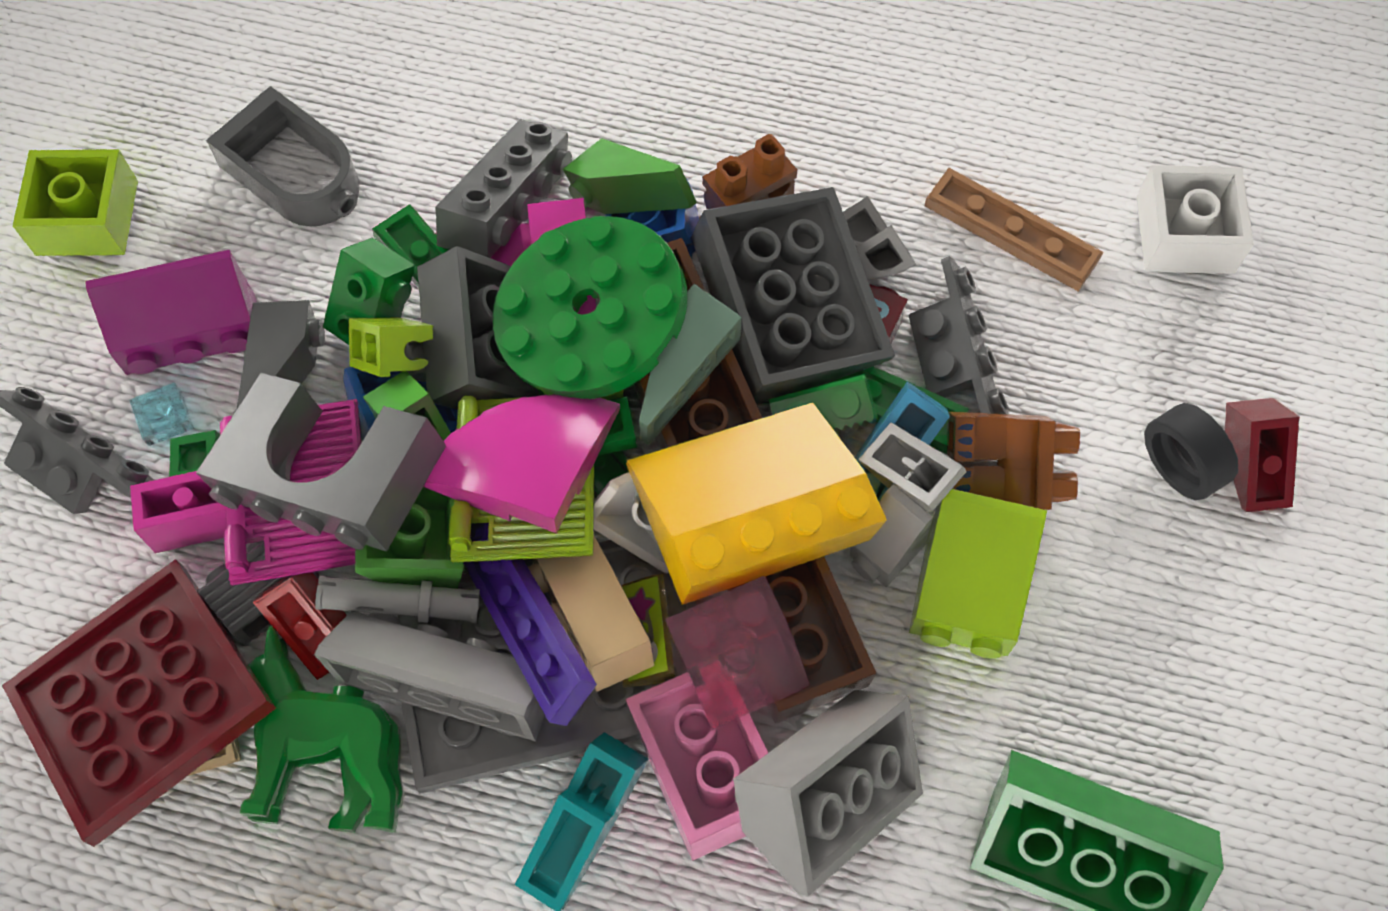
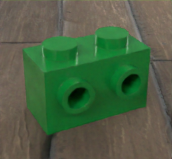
[322,237,415,345]

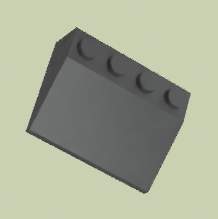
[691,187,895,404]

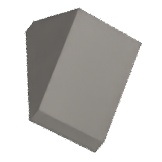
[858,423,967,511]

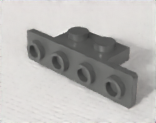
[908,256,1009,414]
[0,387,155,514]

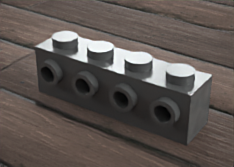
[435,119,572,258]

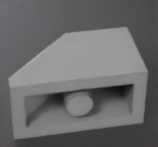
[849,484,933,588]

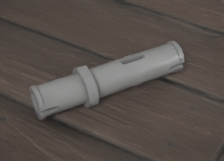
[315,575,479,623]

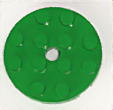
[493,216,688,399]

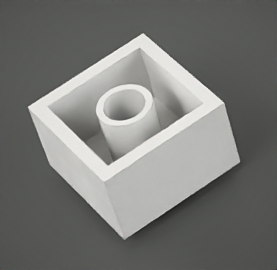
[1136,165,1254,274]

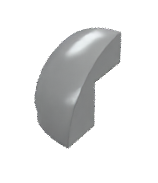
[843,196,916,280]

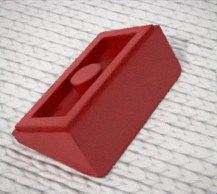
[253,572,347,680]

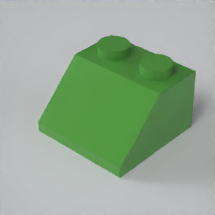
[355,487,463,589]

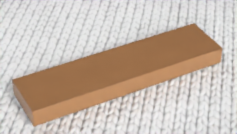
[924,168,1104,292]

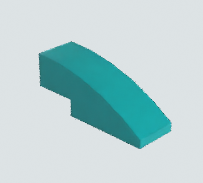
[514,732,649,911]

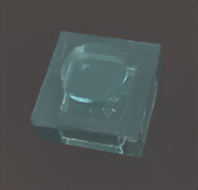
[129,382,194,446]

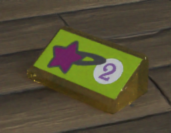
[621,574,675,688]

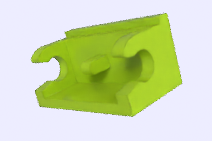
[349,317,433,377]

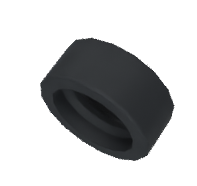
[1144,403,1238,500]

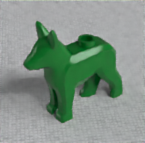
[240,627,404,833]

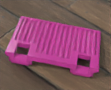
[220,399,362,586]

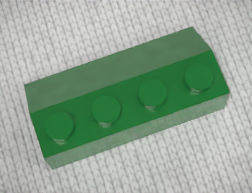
[970,750,1224,911]

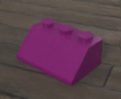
[85,249,257,375]

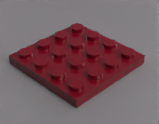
[2,559,276,847]

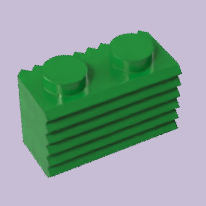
[769,375,878,435]

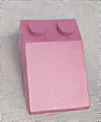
[625,657,768,861]

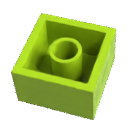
[12,149,138,256]

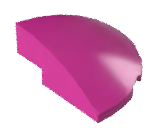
[423,394,620,534]

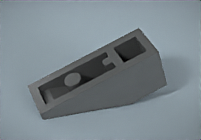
[236,300,325,410]

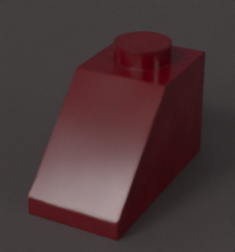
[1225,398,1300,512]

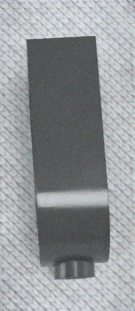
[206,86,360,227]

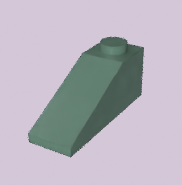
[639,284,742,446]

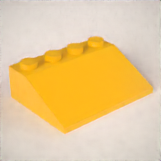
[626,403,887,605]

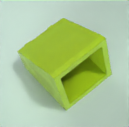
[909,489,1047,659]

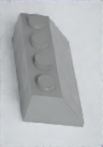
[315,611,545,741]
[733,690,923,897]

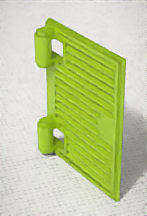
[449,396,594,562]

